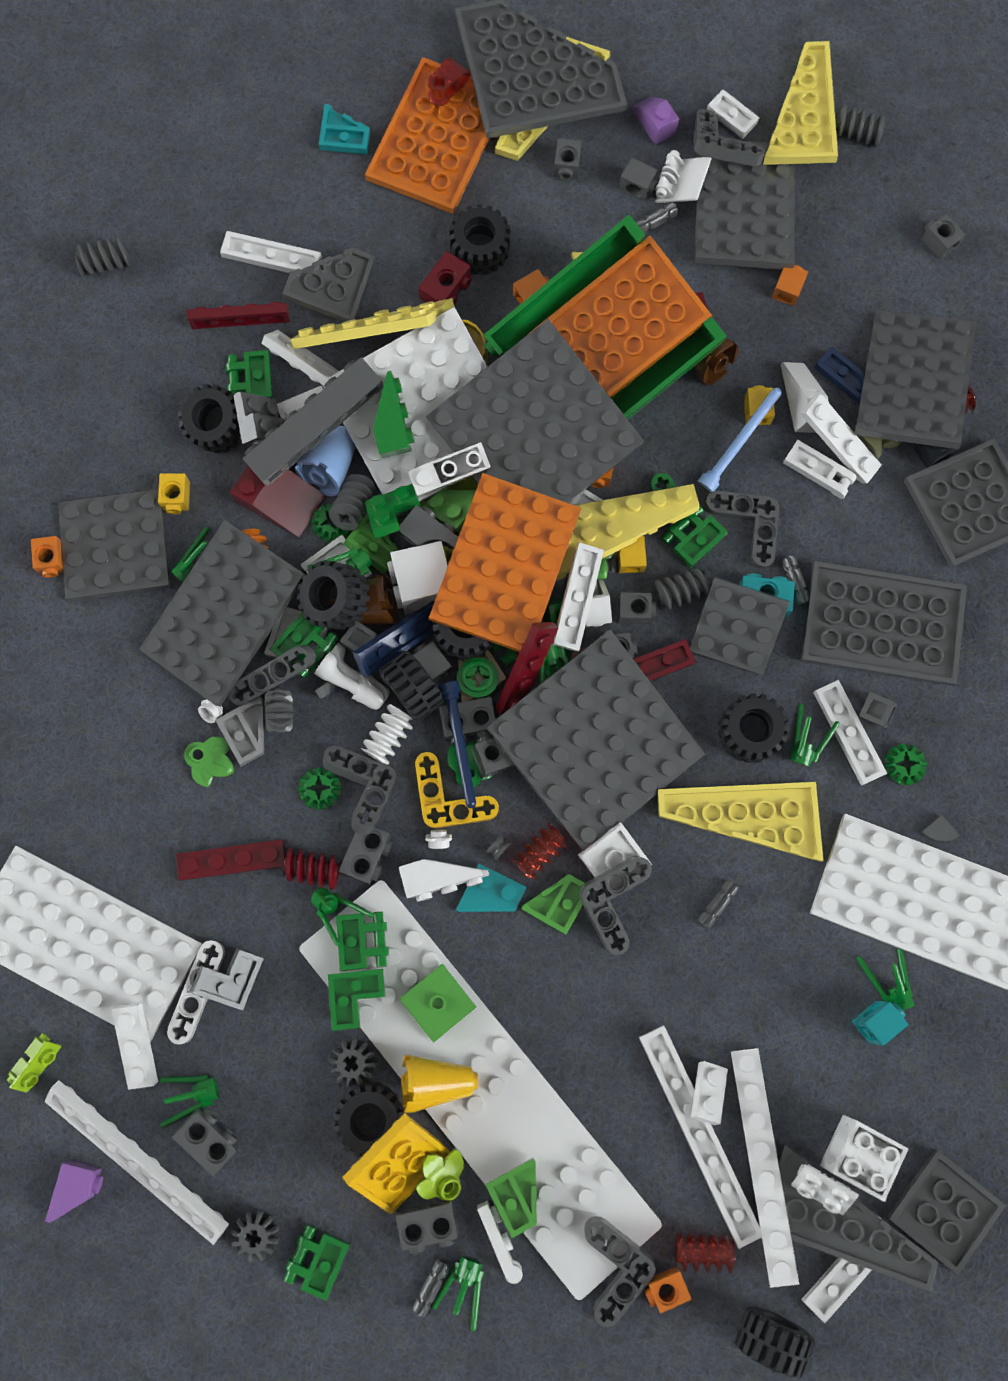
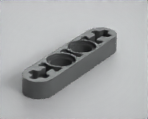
[228,644,316,705]

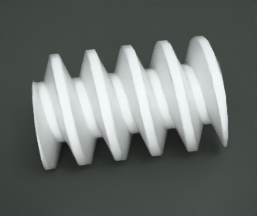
[361,704,413,765]

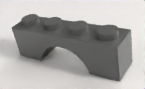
[398,505,458,551]

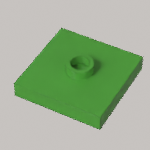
[400,964,476,1043]

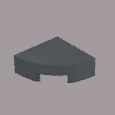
[314,681,338,699]
[920,815,960,842]

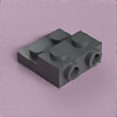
[233,392,286,446]

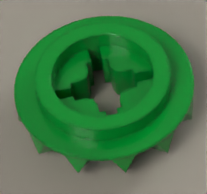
[311,502,350,542]
[457,658,499,699]
[884,743,928,785]
[298,767,341,810]

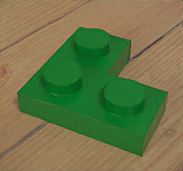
[365,484,421,539]
[328,969,386,1031]

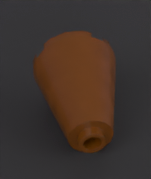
[691,338,739,386]
[329,574,398,625]

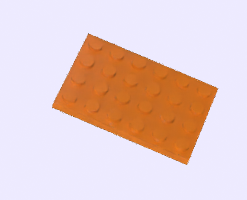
[365,57,489,214]
[529,235,713,398]
[429,473,581,652]

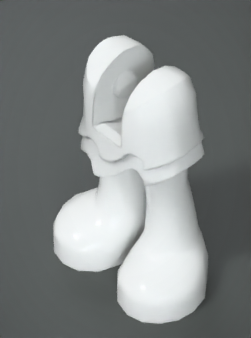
[314,643,390,710]

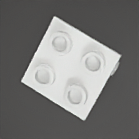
[655,150,712,203]
[791,1164,859,1215]

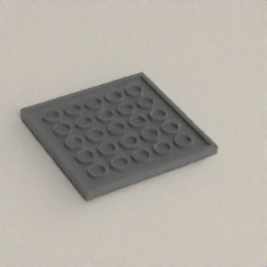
[426,319,644,503]
[486,630,705,851]

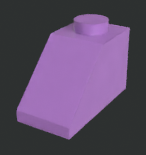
[631,96,679,145]
[45,1160,103,1223]

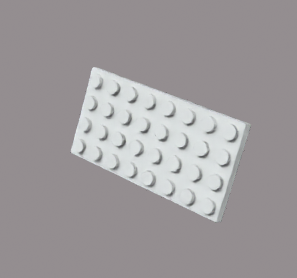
[810,814,1008,991]
[0,846,203,1042]

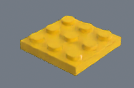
[343,1114,450,1215]

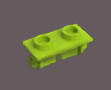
[7,1033,62,1093]

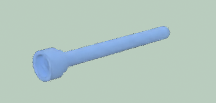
[697,388,781,492]

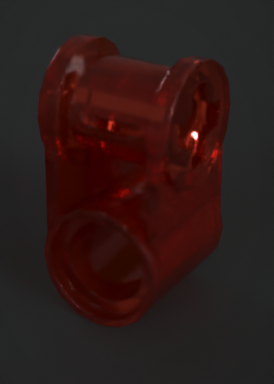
[428,57,470,106]

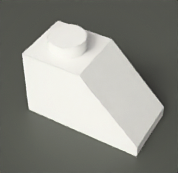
[586,579,612,627]

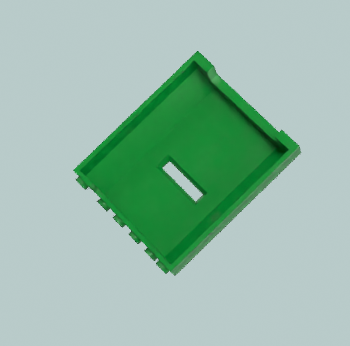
[483,215,727,420]

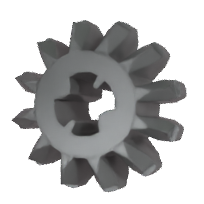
[264,689,293,733]
[328,1039,376,1087]
[231,1210,280,1262]

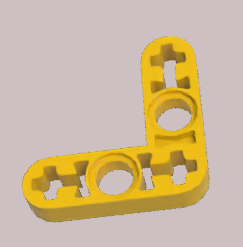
[415,752,499,829]

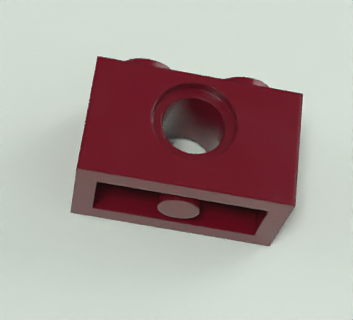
[418,251,472,306]

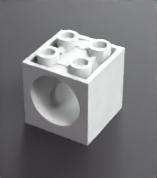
[387,541,448,615]
[819,1115,908,1202]

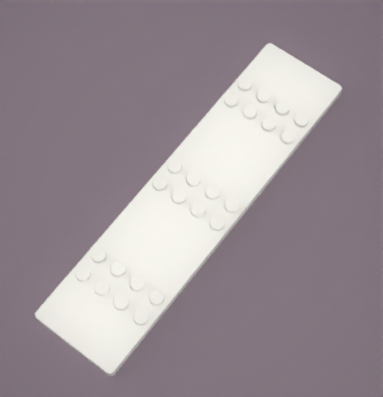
[300,880,662,1300]

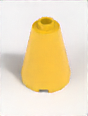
[401,1055,478,1113]

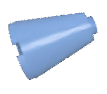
[295,426,356,496]

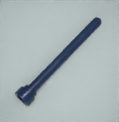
[438,681,476,808]

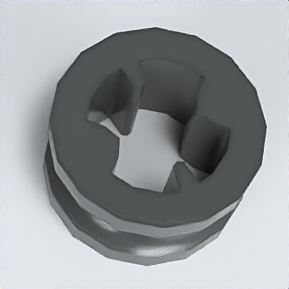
[486,835,511,862]

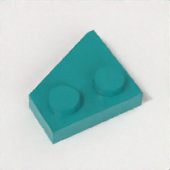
[319,104,370,155]
[456,864,526,912]

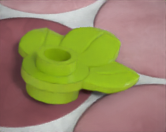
[415,1149,464,1201]

